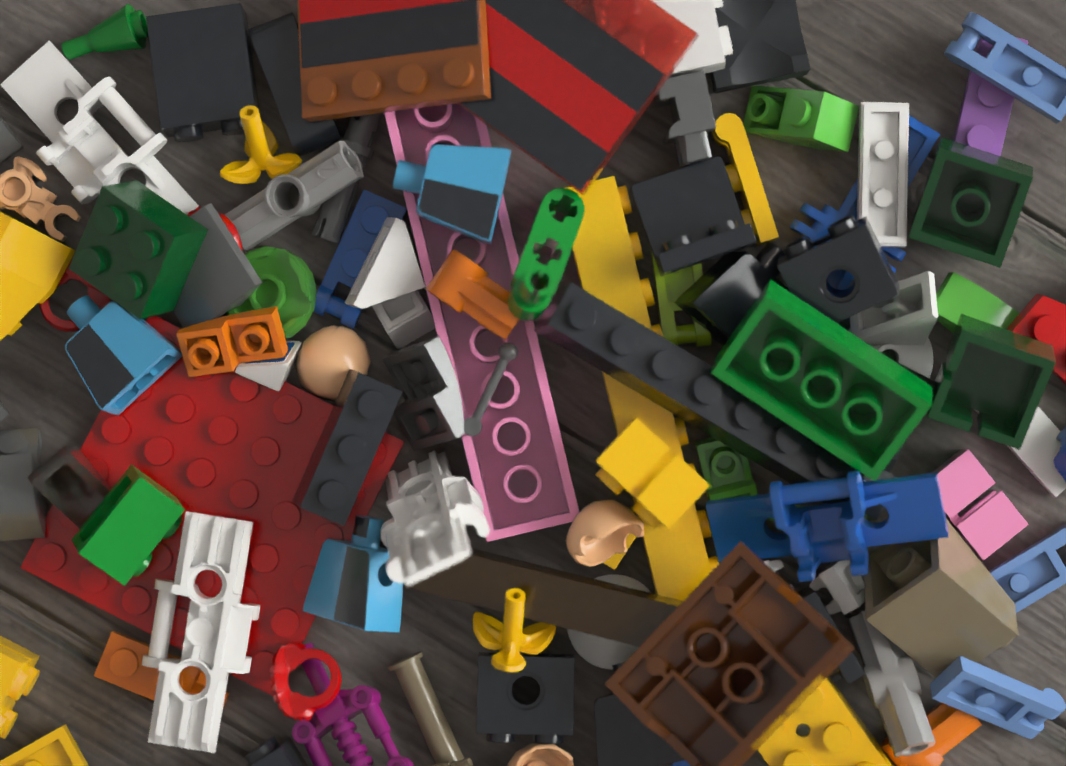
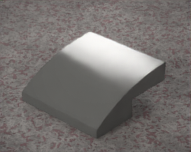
[173,203,262,328]
[382,336,464,451]

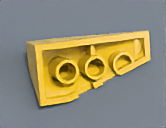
[0,211,76,341]

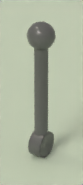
[464,342,518,436]

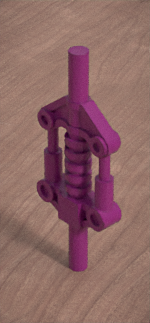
[292,643,413,766]

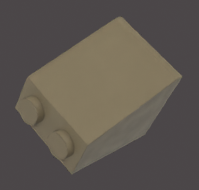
[864,519,1018,678]

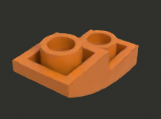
[176,306,289,377]

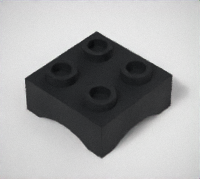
[710,0,811,94]

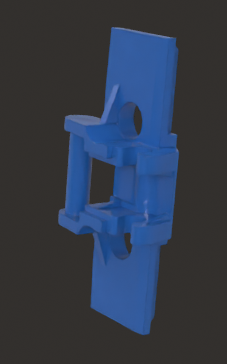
[705,471,949,582]

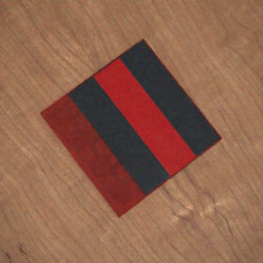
[457,0,699,195]

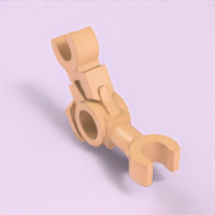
[0,156,81,242]

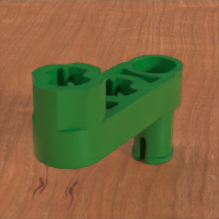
[508,188,585,321]

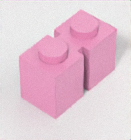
[930,449,1029,560]

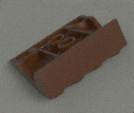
[605,542,855,766]

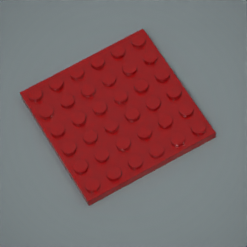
[20,315,405,696]

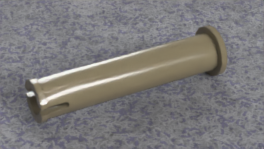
[387,651,465,764]

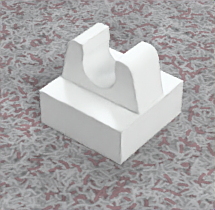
[809,560,865,615]

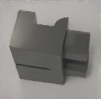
[652,70,716,167]

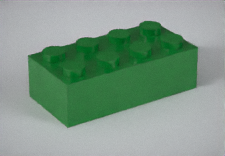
[711,279,933,481]

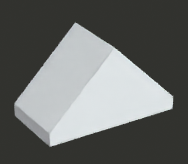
[345,217,426,309]
[850,271,938,345]

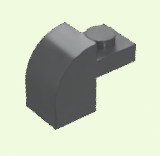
[0,428,47,541]

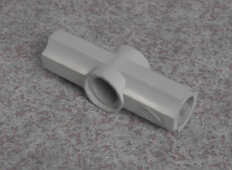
[225,141,364,250]
[849,611,935,757]

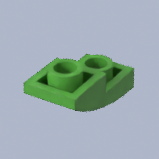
[936,272,1019,334]
[694,437,758,501]

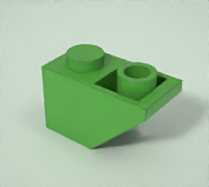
[743,86,859,152]

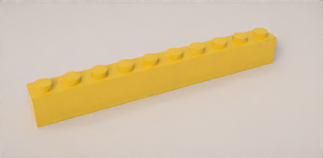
[563,176,719,601]

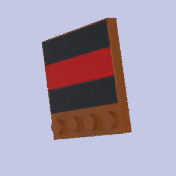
[297,0,491,122]

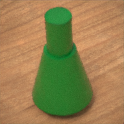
[62,4,149,60]

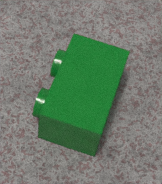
[71,464,185,586]

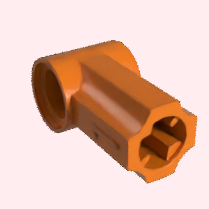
[425,249,520,340]
[880,702,982,766]

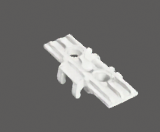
[0,40,199,215]
[380,450,490,586]
[141,511,261,753]

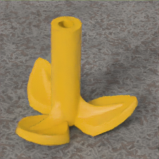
[220,105,303,184]
[473,588,556,672]

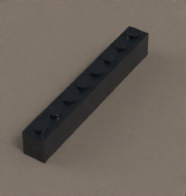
[534,282,897,521]

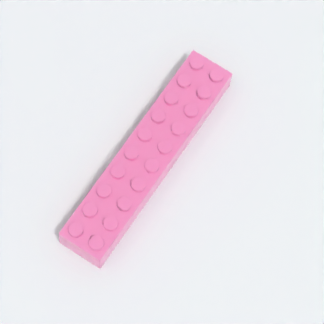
[384,103,579,542]

